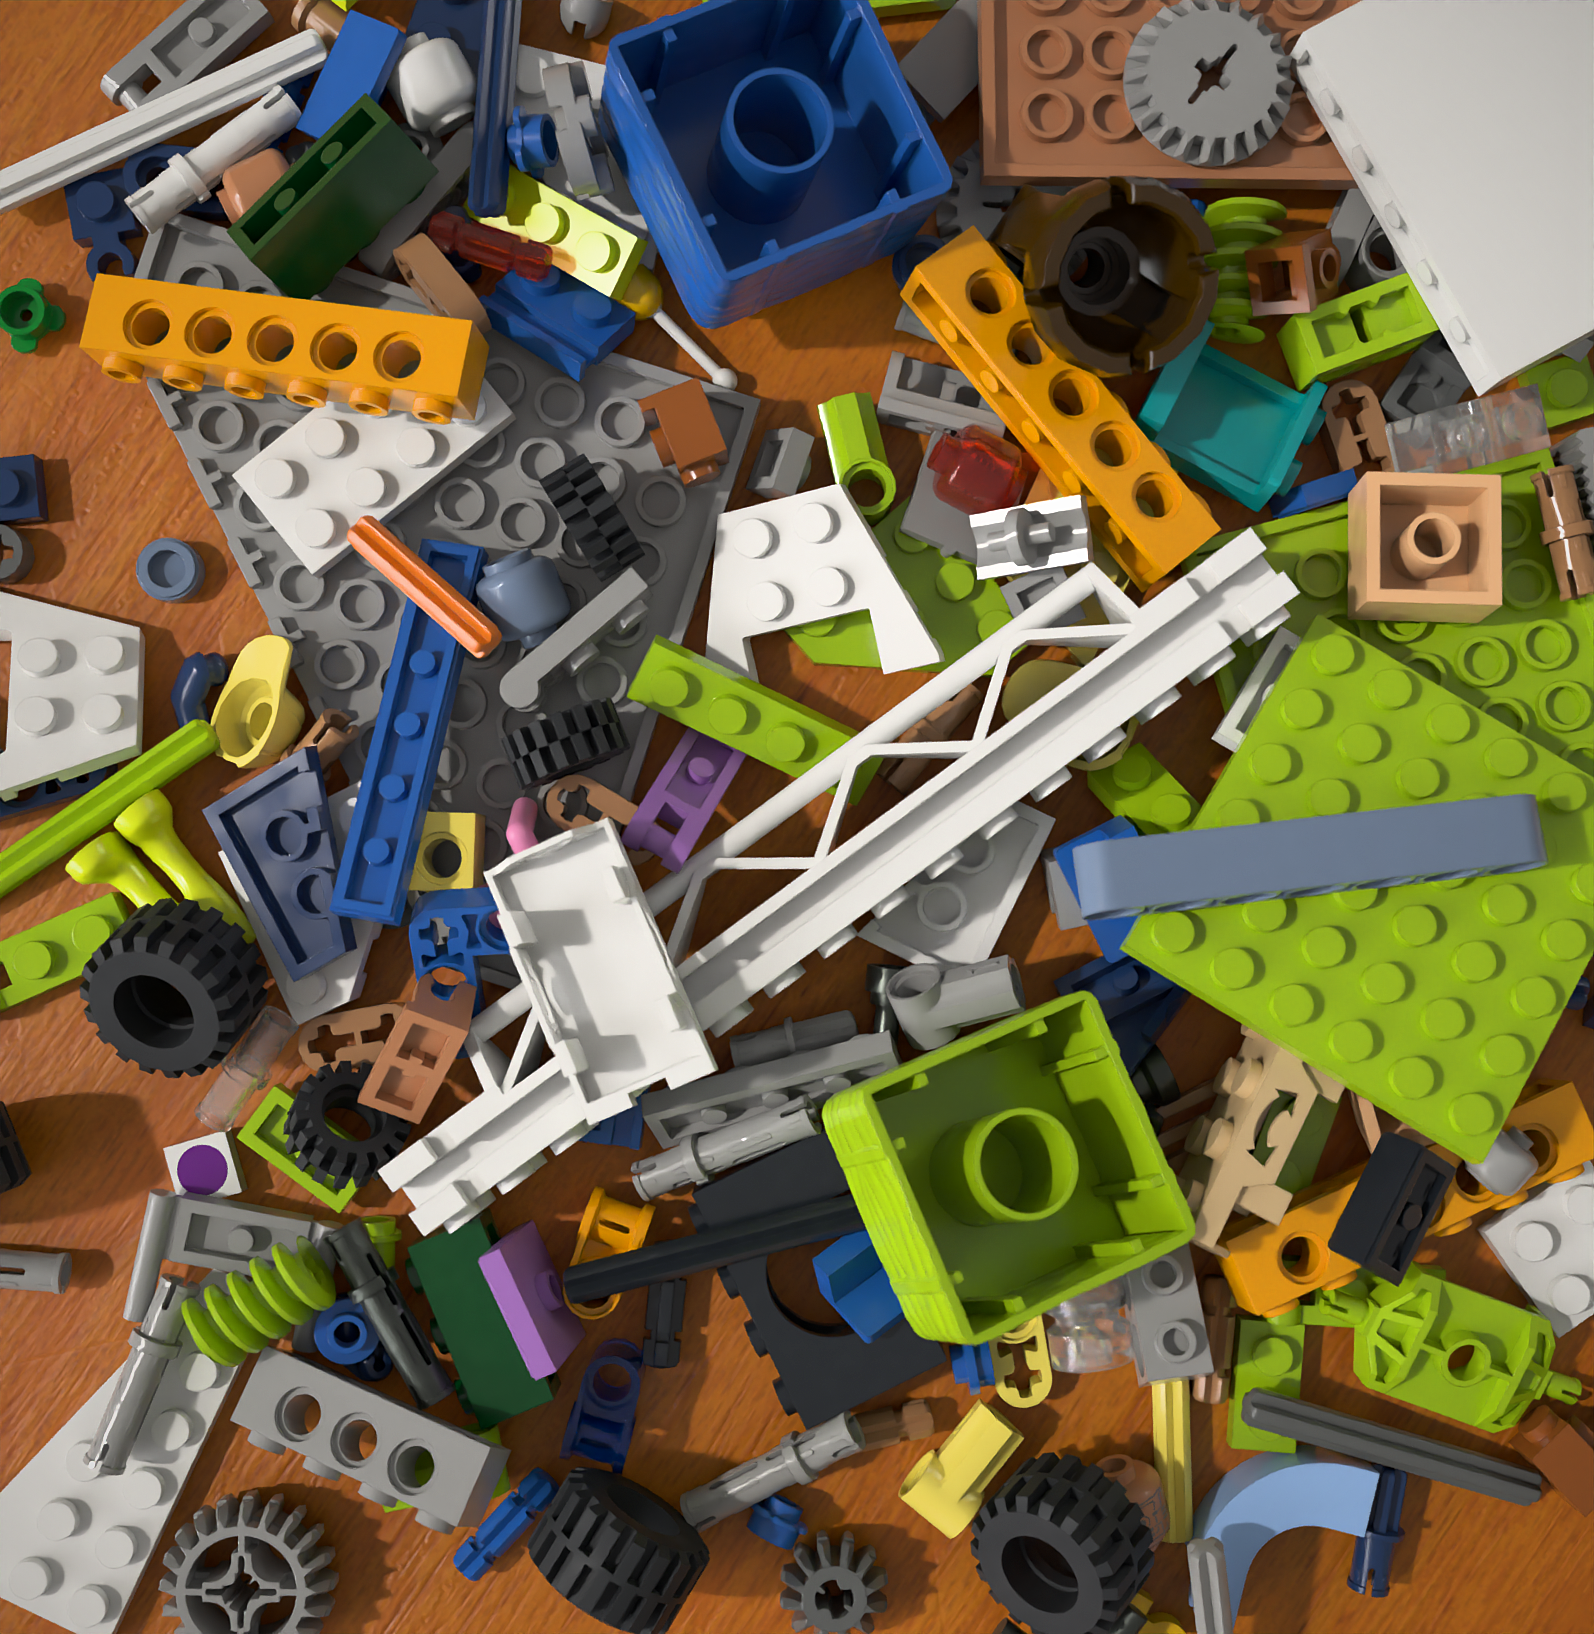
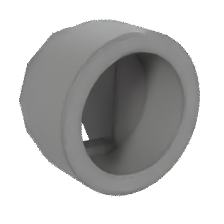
[559,0,613,40]

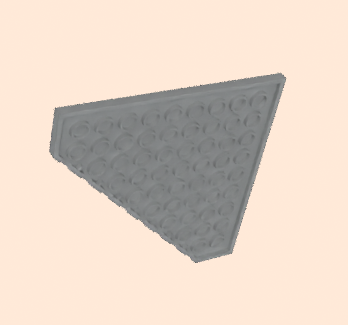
[134,213,761,989]

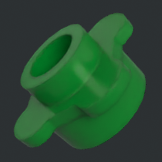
[0,278,66,354]

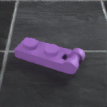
[621,727,747,874]

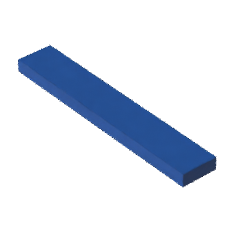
[329,538,489,926]

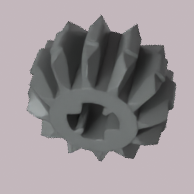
[780,1530,888,1634]

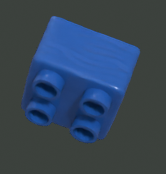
[598,0,953,329]

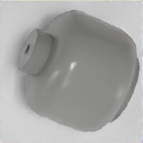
[1463,1126,1538,1196]

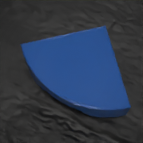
[1268,468,1358,519]

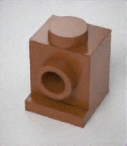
[1244,228,1341,316]
[637,377,729,488]
[1509,1405,1594,1517]

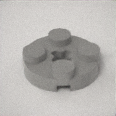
[542,60,615,201]

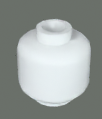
[386,32,477,137]

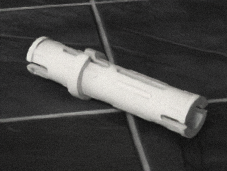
[124,85,302,235]

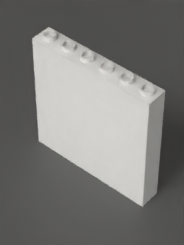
[1289,0,1594,397]

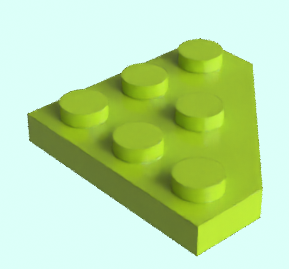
[783,495,1027,678]

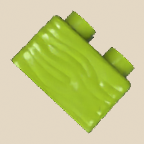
[822,991,1195,1345]

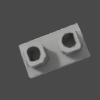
[969,495,1095,580]

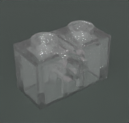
[1384,383,1552,474]

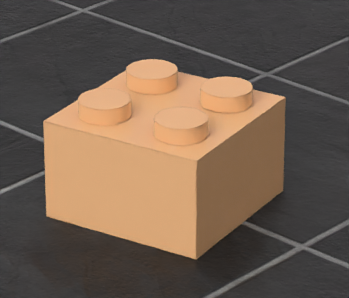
[1348,471,1502,623]

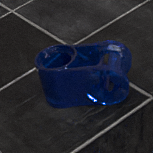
[559,1338,646,1475]

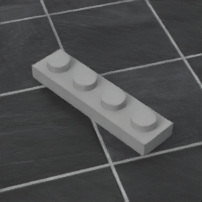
[641,1030,903,1149]

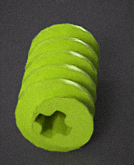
[1204,197,1287,344]
[182,1235,336,1367]

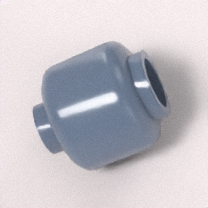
[475,548,571,649]

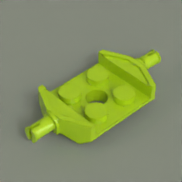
[1319,1260,1582,1433]

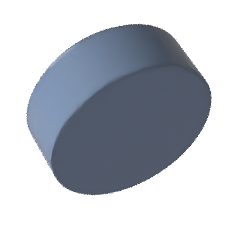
[136,538,205,604]

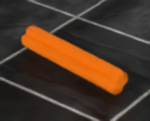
[347,515,502,658]

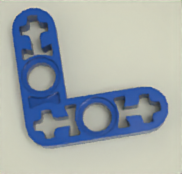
[409,887,511,1059]

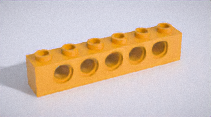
[900,225,1221,593]
[79,273,490,425]
[1215,1078,1594,1318]

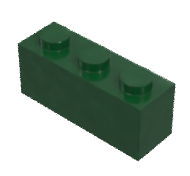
[226,92,439,300]
[405,1207,561,1430]

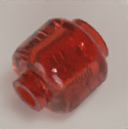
[927,423,1028,515]

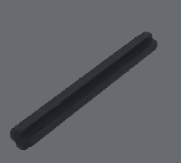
[563,1194,866,1304]

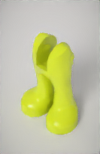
[65,789,257,944]

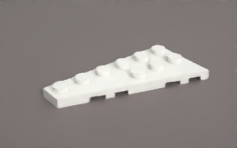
[0,1269,253,1634]

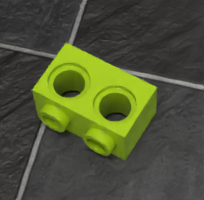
[1276,272,1439,393]

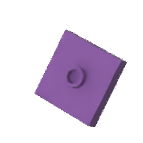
[478,1219,586,1380]

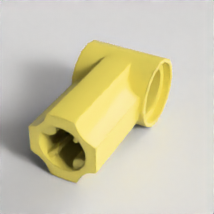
[898,1398,1024,1539]

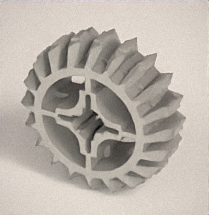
[158,1489,339,1634]

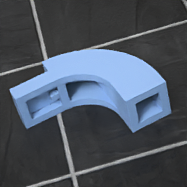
[1185,1445,1380,1629]

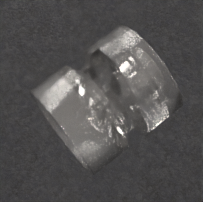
[1045,1275,1135,1373]

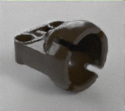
[987,176,1219,377]

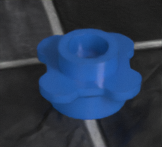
[506,105,559,179]

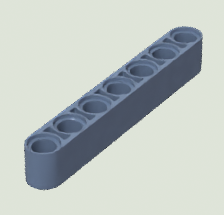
[1072,794,1549,920]

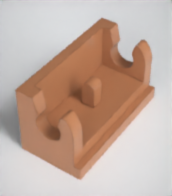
[357,974,477,1124]

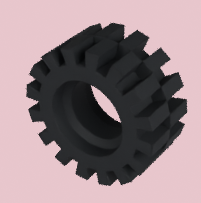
[539,453,645,582]
[501,697,631,790]
[283,1061,412,1189]

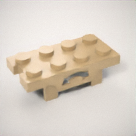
[1175,1024,1345,1258]

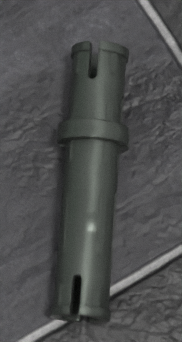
[323,1217,456,1411]

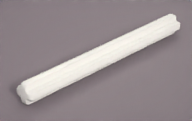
[0,29,329,215]

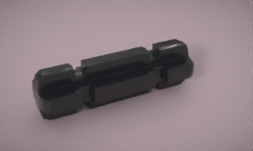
[641,1239,687,1369]

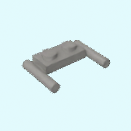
[123,1189,344,1353]

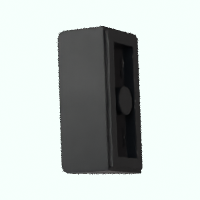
[1328,1132,1457,1287]

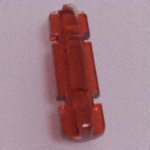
[427,211,553,282]

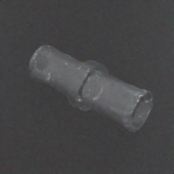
[194,1006,299,1132]

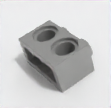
[1119,1243,1214,1387]

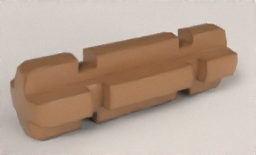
[1190,1274,1237,1404]
[810,1399,935,1455]

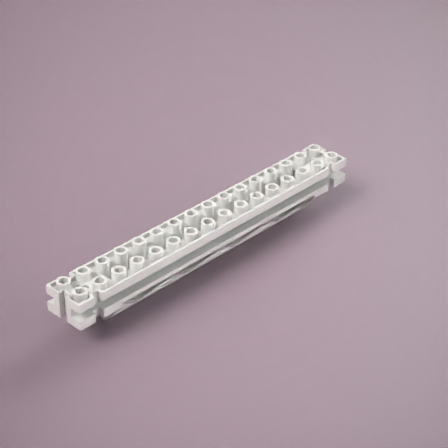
[378,527,1300,1236]

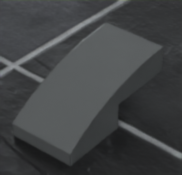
[1379,327,1471,449]

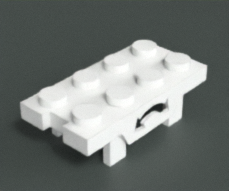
[484,818,718,1126]

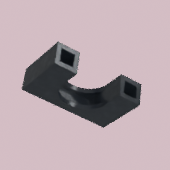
[687,1122,947,1430]

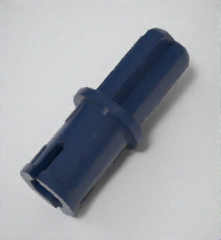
[1346,1462,1408,1598]

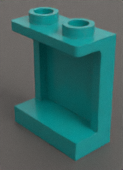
[1134,320,1328,512]

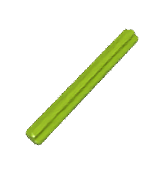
[0,719,220,898]

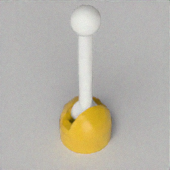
[612,264,738,391]

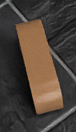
[393,233,491,336]
[1318,379,1401,481]
[546,774,659,865]
[298,1002,405,1072]

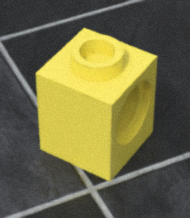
[409,812,486,893]

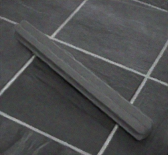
[1241,1387,1542,1506]

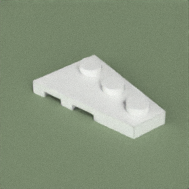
[857,801,1056,972]

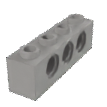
[230,1346,511,1535]

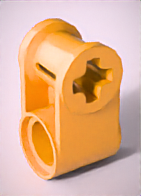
[563,1186,656,1320]

